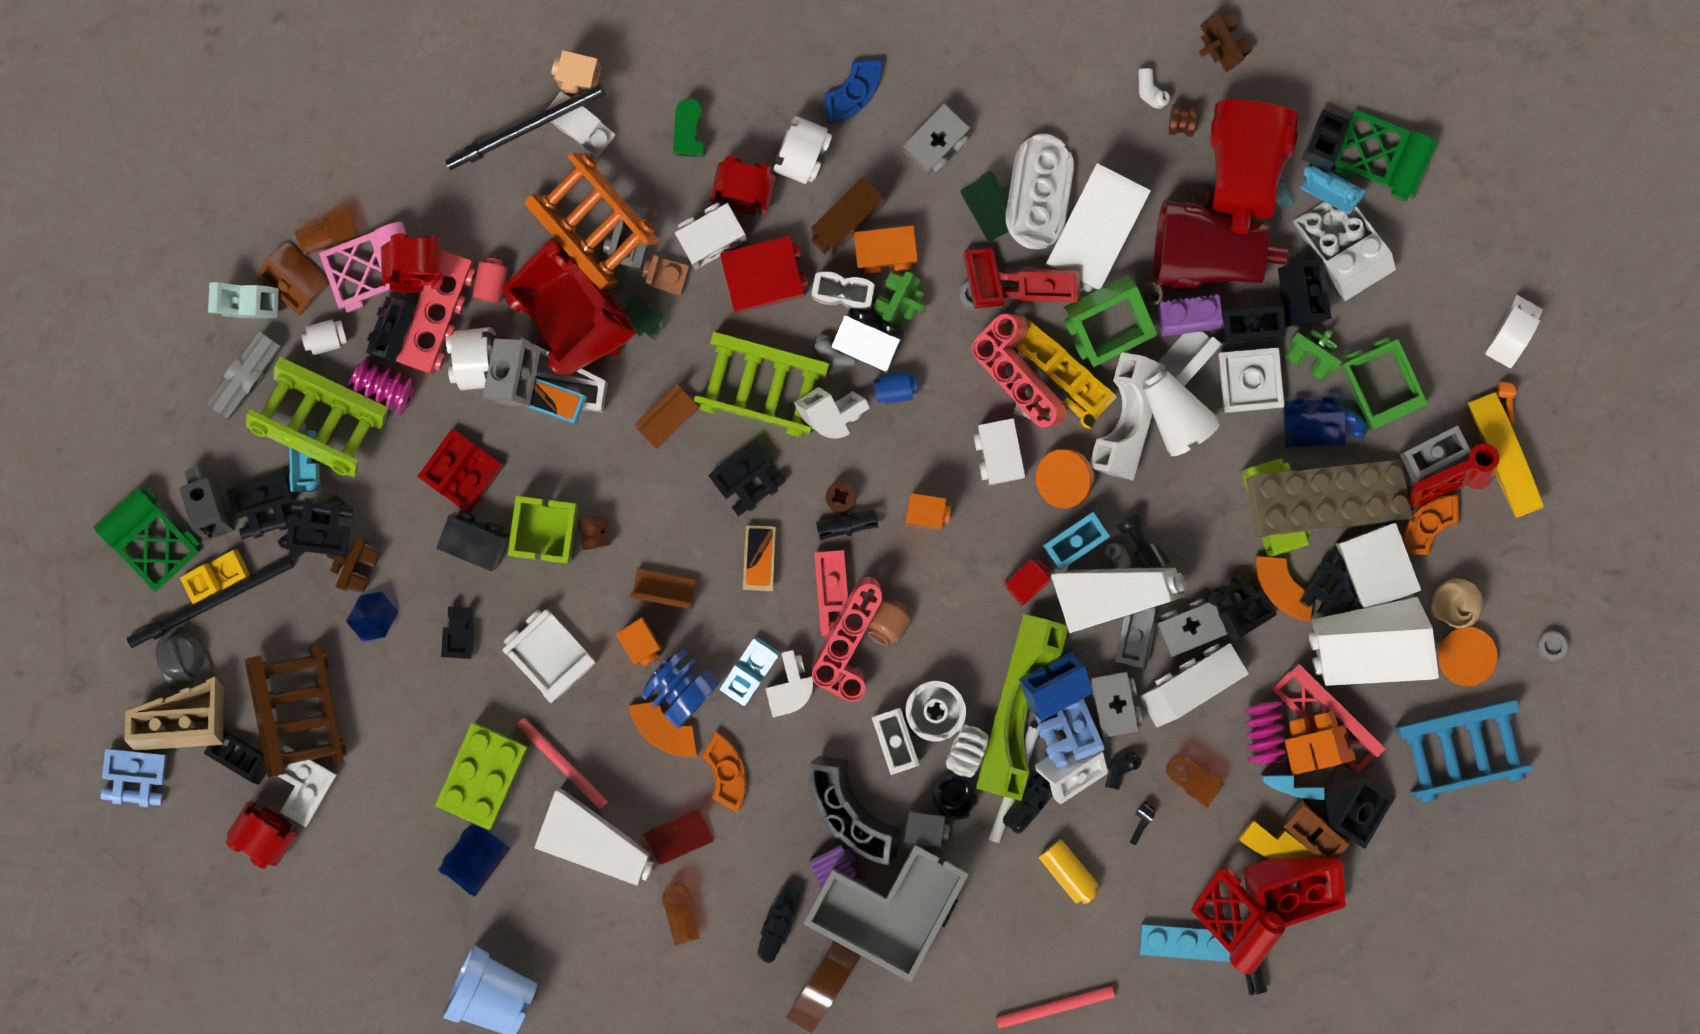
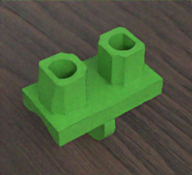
[873,271,927,327]
[1285,329,1342,382]

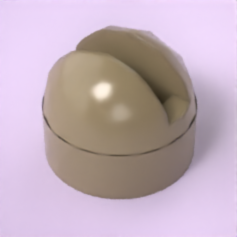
[1140,282,1166,306]

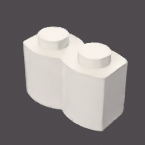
[811,272,875,311]

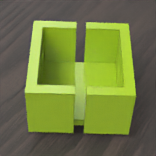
[508,496,578,564]

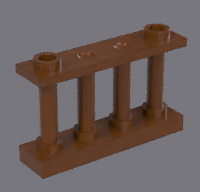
[244,644,347,778]

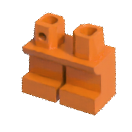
[1285,711,1356,775]

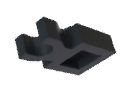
[441,606,474,659]

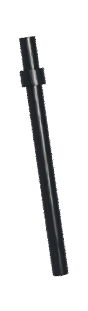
[446,84,606,170]
[126,557,294,648]

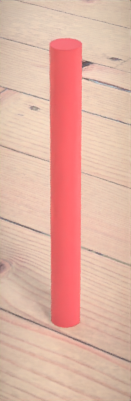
[516,717,609,810]
[996,986,1115,1029]

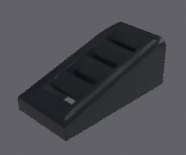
[204,730,267,785]

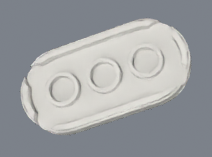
[1006,134,1074,250]

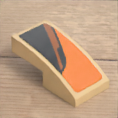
[743,525,776,591]

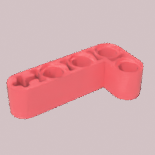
[972,314,1067,427]
[812,577,882,702]

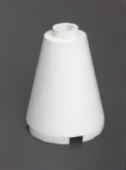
[1143,370,1220,456]

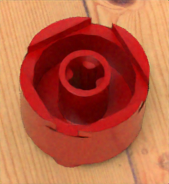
[709,156,776,215]
[381,233,443,293]
[225,801,298,869]

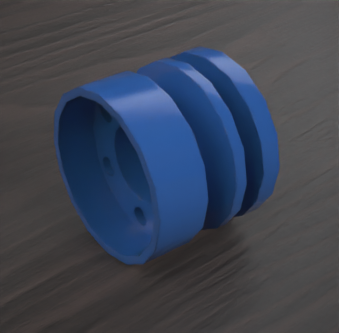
[640,648,720,729]

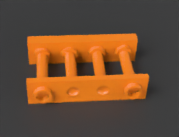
[523,152,660,290]

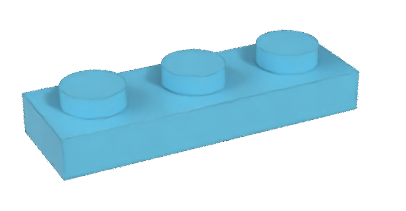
[1139,924,1232,962]

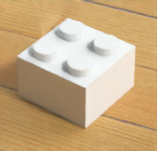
[675,202,747,270]

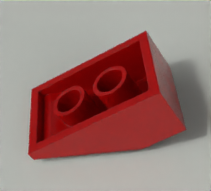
[1244,858,1346,927]

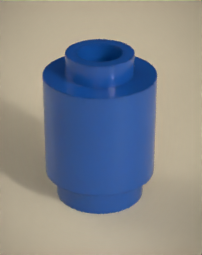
[873,370,918,405]

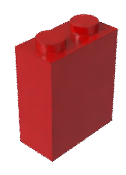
[719,236,809,314]

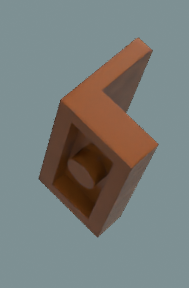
[256,243,330,315]
[634,384,699,449]
[630,569,697,609]

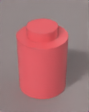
[472,257,508,304]

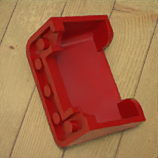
[502,239,636,376]

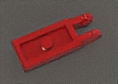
[998,269,1081,303]

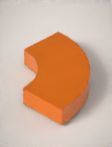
[1401,494,1459,555]
[1255,556,1313,622]
[629,702,697,757]
[701,731,746,813]

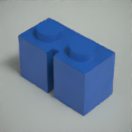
[1019,652,1093,721]

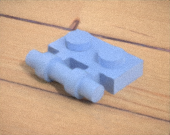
[1036,699,1104,768]
[101,749,167,808]

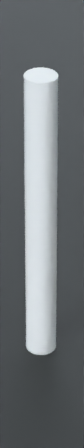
[989,726,1039,843]

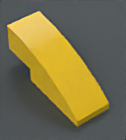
[1236,820,1318,859]

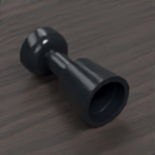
[1116,512,1171,568]

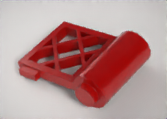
[1409,443,1500,509]
[1191,867,1285,975]

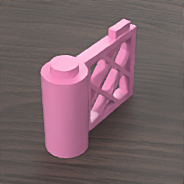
[319,222,406,313]

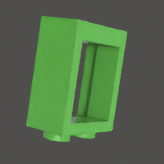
[1064,275,1158,367]
[1340,337,1428,431]

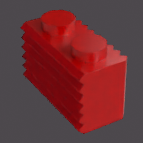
[1004,559,1051,606]

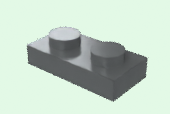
[1115,608,1159,669]

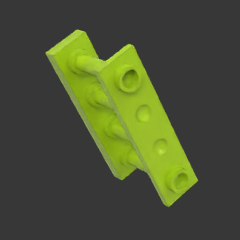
[694,332,829,438]
[246,357,388,478]

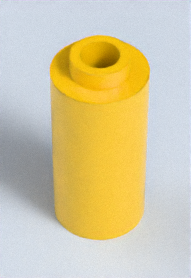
[1038,838,1099,905]

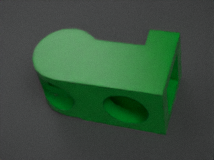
[673,99,705,158]

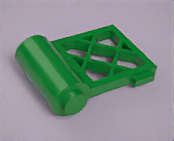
[1333,109,1438,202]
[93,486,200,592]

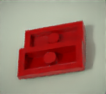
[417,428,504,513]

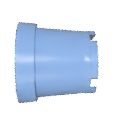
[442,945,537,1034]

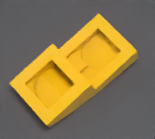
[180,549,251,604]

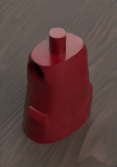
[1153,200,1288,289]

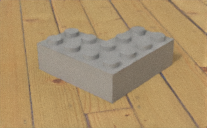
[803,844,969,982]

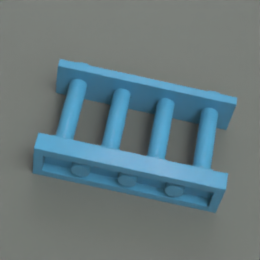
[1395,700,1534,803]

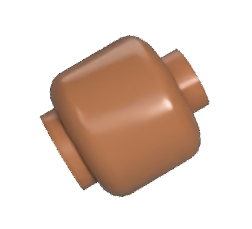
[867,599,910,646]

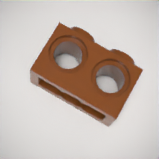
[1283,798,1349,858]

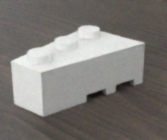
[1139,643,1249,727]

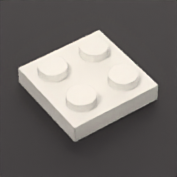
[1218,348,1284,413]

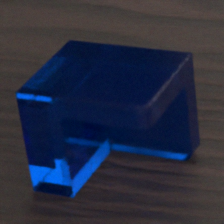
[346,591,398,642]

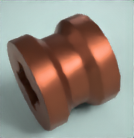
[1169,105,1197,137]
[825,482,855,513]

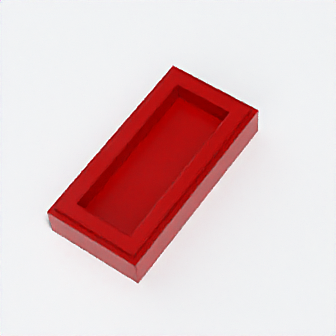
[963,247,1005,309]

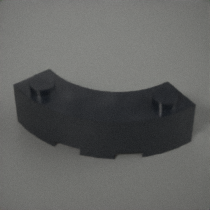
[809,756,900,865]

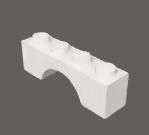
[1090,353,1166,481]

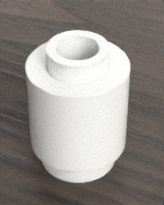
[301,319,347,355]

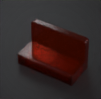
[643,808,713,865]

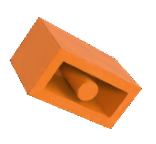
[854,225,917,275]
[905,493,951,531]
[615,618,663,667]

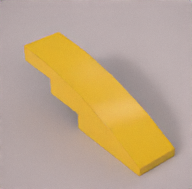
[1008,316,1117,419]
[1468,392,1544,519]

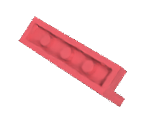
[1271,664,1386,773]

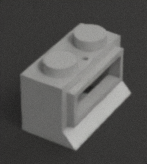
[602,203,658,272]

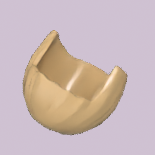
[1430,578,1483,629]

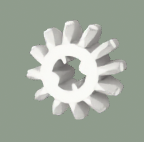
[946,724,989,778]

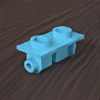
[1300,164,1366,215]
[288,431,321,492]

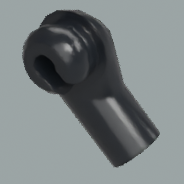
[1105,751,1142,790]

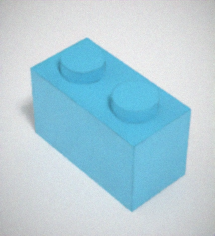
[1042,512,1110,572]

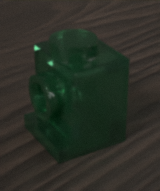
[622,294,665,340]

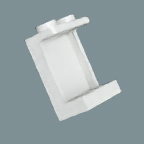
[1335,522,1421,609]
[502,609,597,703]

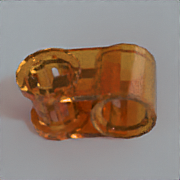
[1166,756,1225,808]

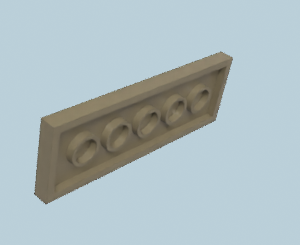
[1246,460,1412,538]

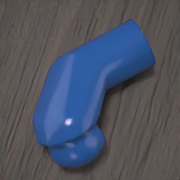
[1327,406,1368,438]

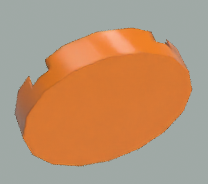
[1036,448,1094,509]
[1437,627,1498,686]

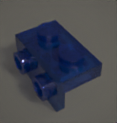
[1283,397,1346,448]
[438,823,511,897]

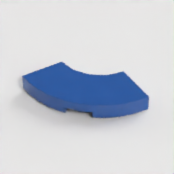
[825,59,882,124]

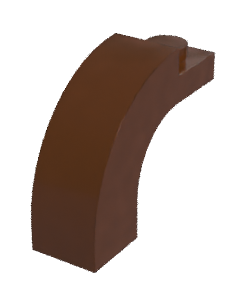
[786,941,860,1033]

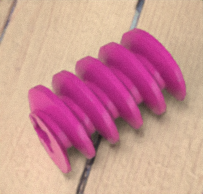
[347,357,415,416]
[1244,701,1286,764]

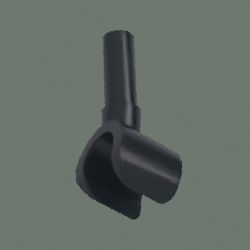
[1130,802,1155,845]

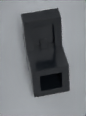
[1301,109,1350,171]

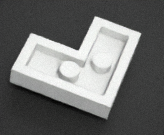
[278,745,338,827]

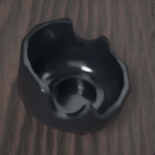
[933,773,978,821]

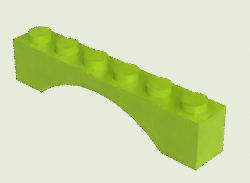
[976,614,1068,801]

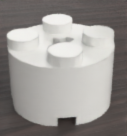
[772,115,832,184]
[446,327,496,391]
[905,681,966,742]

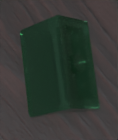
[960,170,1009,242]

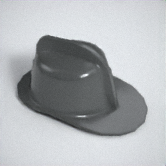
[155,628,213,694]

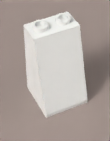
[1045,163,1151,294]
[1051,568,1186,633]
[1308,597,1439,686]
[534,789,654,885]

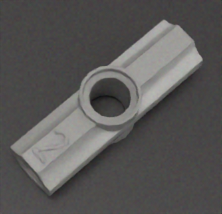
[207,331,281,419]

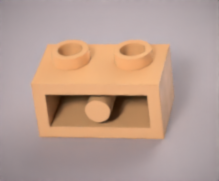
[552,50,602,97]

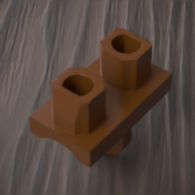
[1199,13,1252,72]
[327,537,381,593]

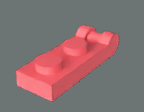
[814,550,850,637]

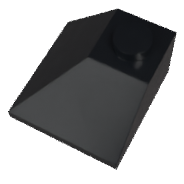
[1324,764,1396,849]

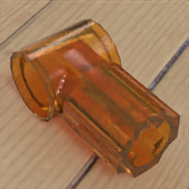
[294,208,359,256]
[662,882,700,945]

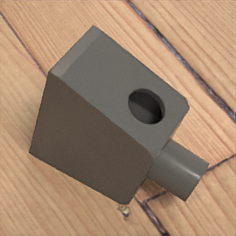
[180,466,234,541]

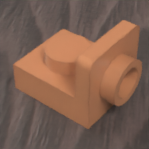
[642,254,690,295]

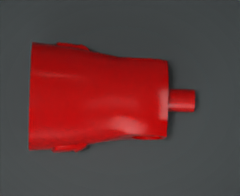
[1209,99,1299,234]

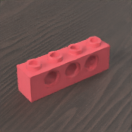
[396,250,477,375]

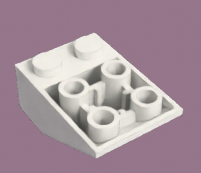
[1293,202,1396,301]

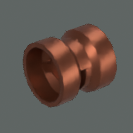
[577,515,612,550]

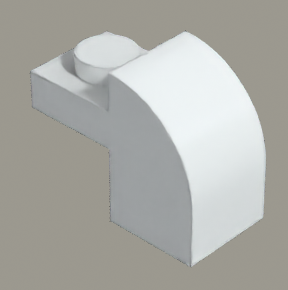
[546,91,615,158]
[1485,295,1543,369]
[794,387,870,439]
[765,650,814,717]

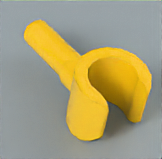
[1061,396,1098,430]

